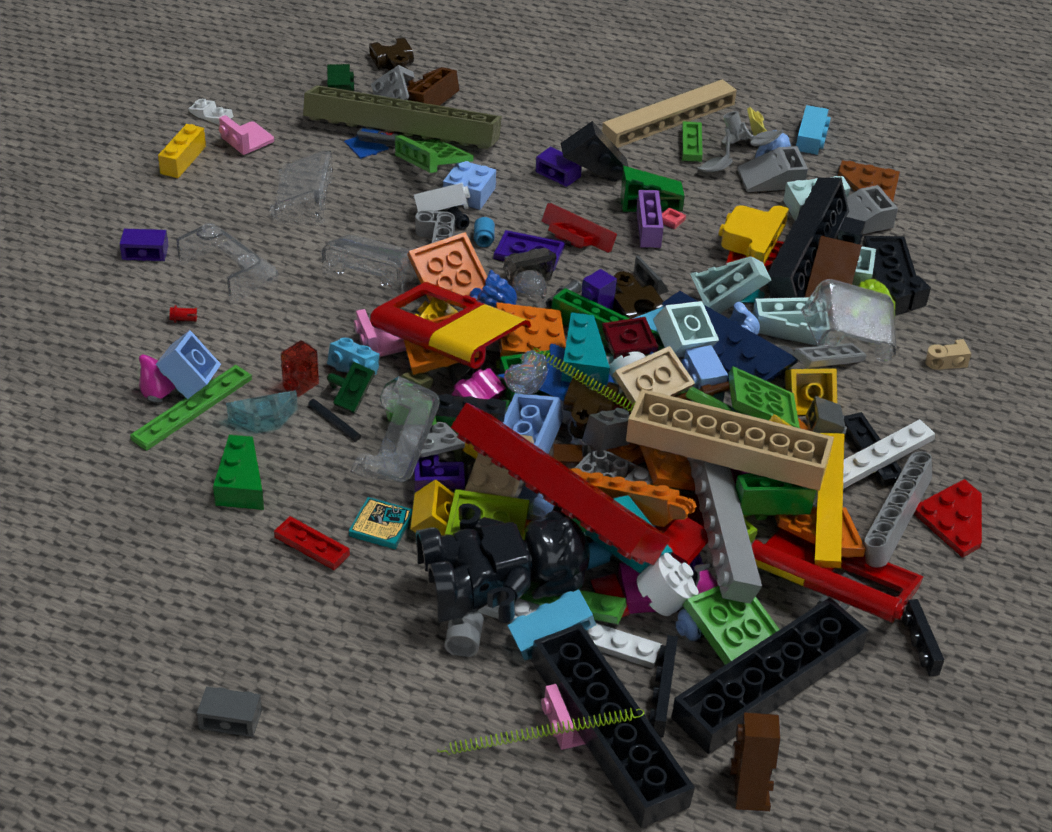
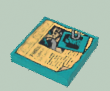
[349,497,413,550]

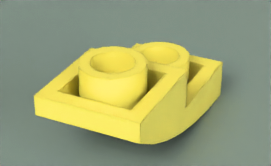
[747,107,767,136]

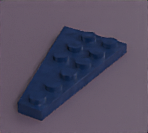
[662,291,798,382]

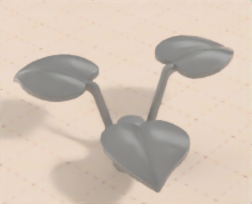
[697,111,784,172]

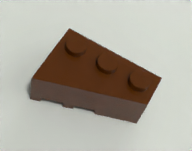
[407,67,459,106]
[729,713,780,812]

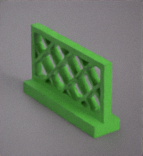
[395,135,473,173]

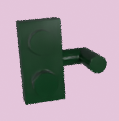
[327,362,375,414]

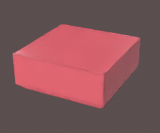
[662,208,686,229]

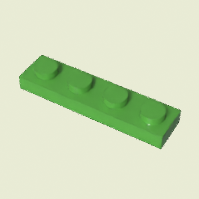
[520,581,627,624]

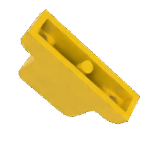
[719,205,789,264]

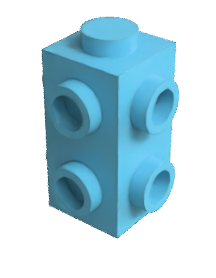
[327,338,380,375]

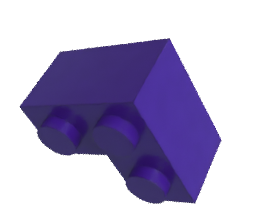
[413,450,465,493]

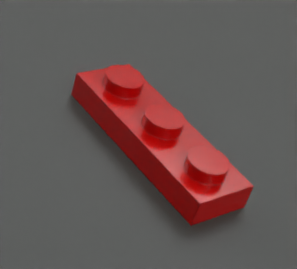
[274,516,350,570]

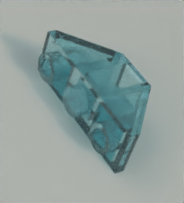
[226,390,298,433]

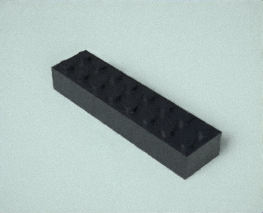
[766,177,849,298]
[671,597,868,754]
[531,623,695,828]

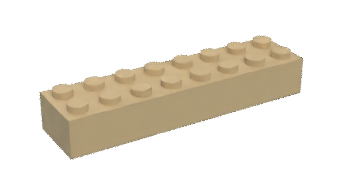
[626,389,834,491]

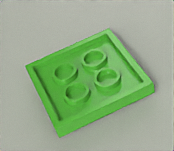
[728,366,800,428]
[682,586,780,665]

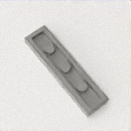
[793,343,867,368]

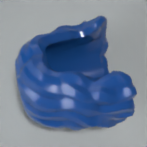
[470,270,517,308]

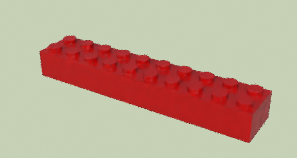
[451,402,671,565]

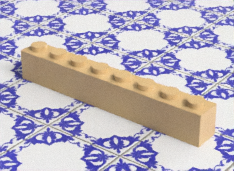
[602,79,737,148]

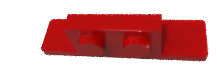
[542,203,617,253]

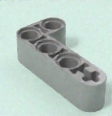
[415,211,455,243]

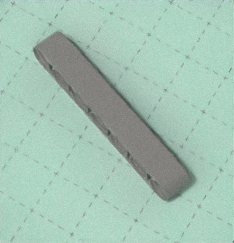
[864,452,932,567]

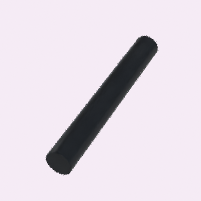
[308,399,361,442]

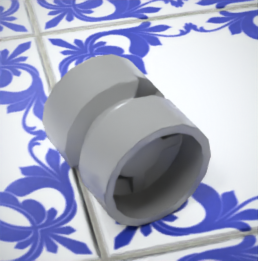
[445,611,484,657]

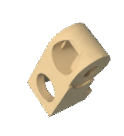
[925,339,971,370]

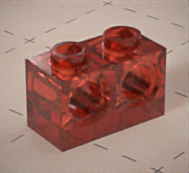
[281,340,319,397]

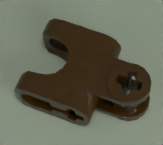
[369,37,414,71]
[613,271,664,319]
[563,373,619,439]

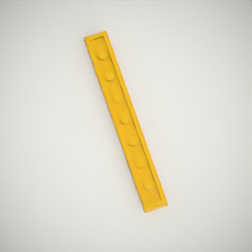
[815,433,844,568]

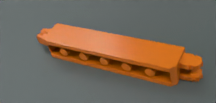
[571,468,697,527]

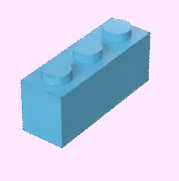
[796,105,831,155]
[508,589,596,660]

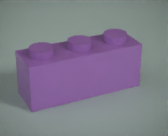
[636,190,664,248]

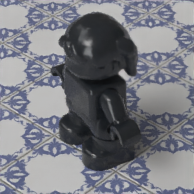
[416,503,590,623]

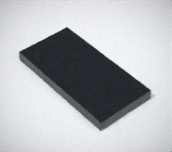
[863,236,917,285]

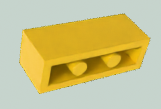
[158,124,206,178]

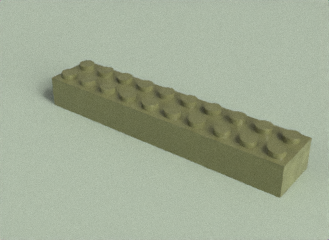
[303,85,502,149]

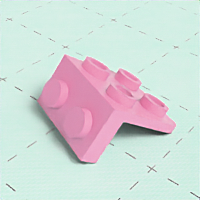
[219,115,274,155]
[354,309,407,357]
[541,684,585,750]

